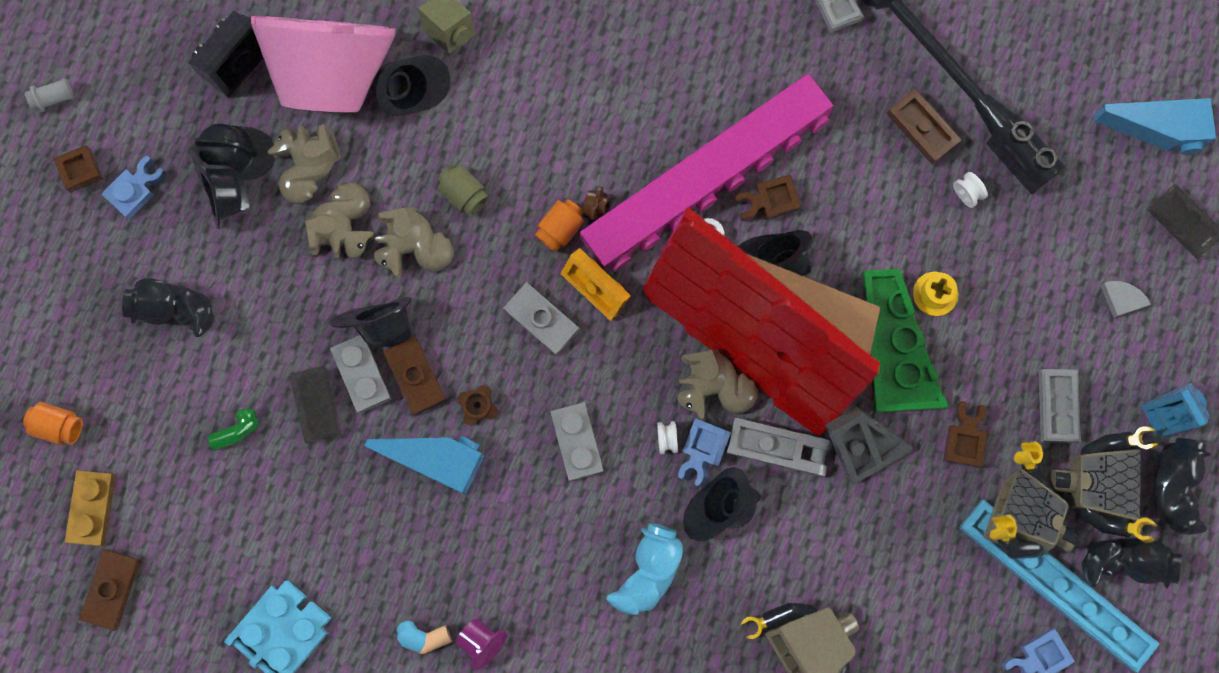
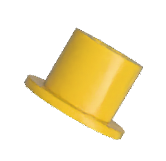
[912,271,959,317]

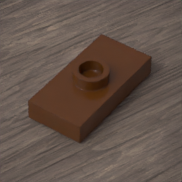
[383,336,447,416]
[79,549,141,631]

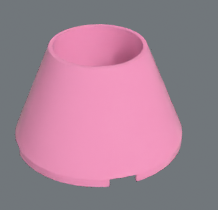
[251,16,396,112]

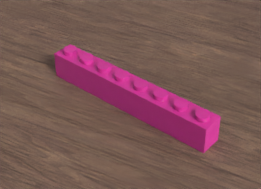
[580,73,834,272]

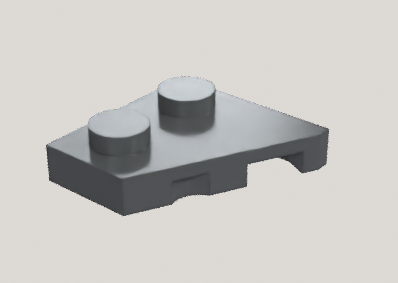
[826,407,913,485]

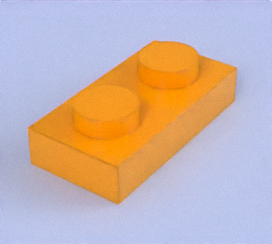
[560,248,631,321]

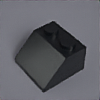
[188,11,263,98]

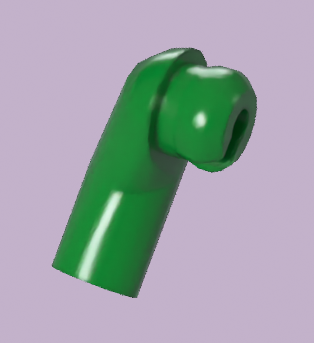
[208,408,259,451]

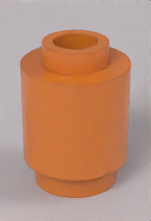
[534,199,585,252]
[23,402,83,446]

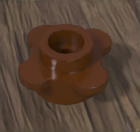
[583,187,611,222]
[457,385,498,426]

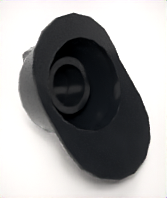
[371,55,451,116]
[194,123,275,180]
[190,148,249,229]
[737,230,813,276]
[330,297,412,347]
[683,467,761,542]

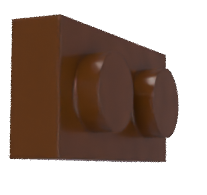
[887,88,962,165]

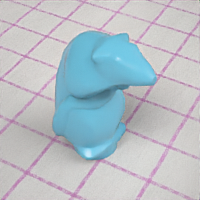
[606,523,683,615]

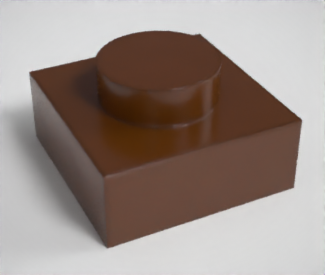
[54,145,103,193]

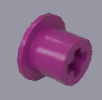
[456,618,507,671]

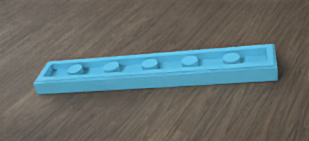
[959,500,1160,673]

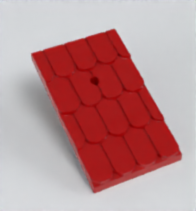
[642,206,880,437]

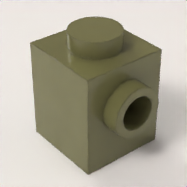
[418,0,475,54]

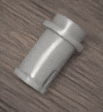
[25,78,74,112]

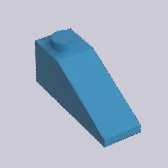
[1094,98,1216,155]
[1141,383,1210,438]
[364,436,485,495]

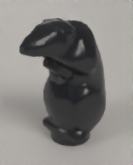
[122,278,215,337]
[1154,438,1210,535]
[1081,537,1182,588]

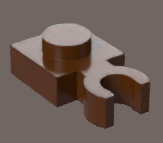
[735,174,801,221]
[943,401,988,468]

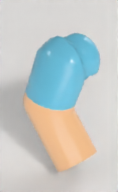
[397,621,453,654]

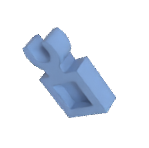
[101,156,167,220]
[678,418,731,487]
[1001,628,1075,673]

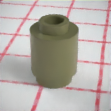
[437,165,489,217]

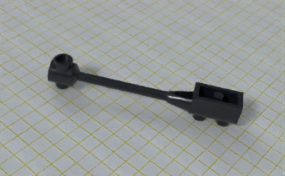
[863,0,1066,195]

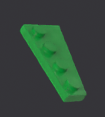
[862,269,949,413]

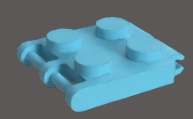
[224,580,331,673]

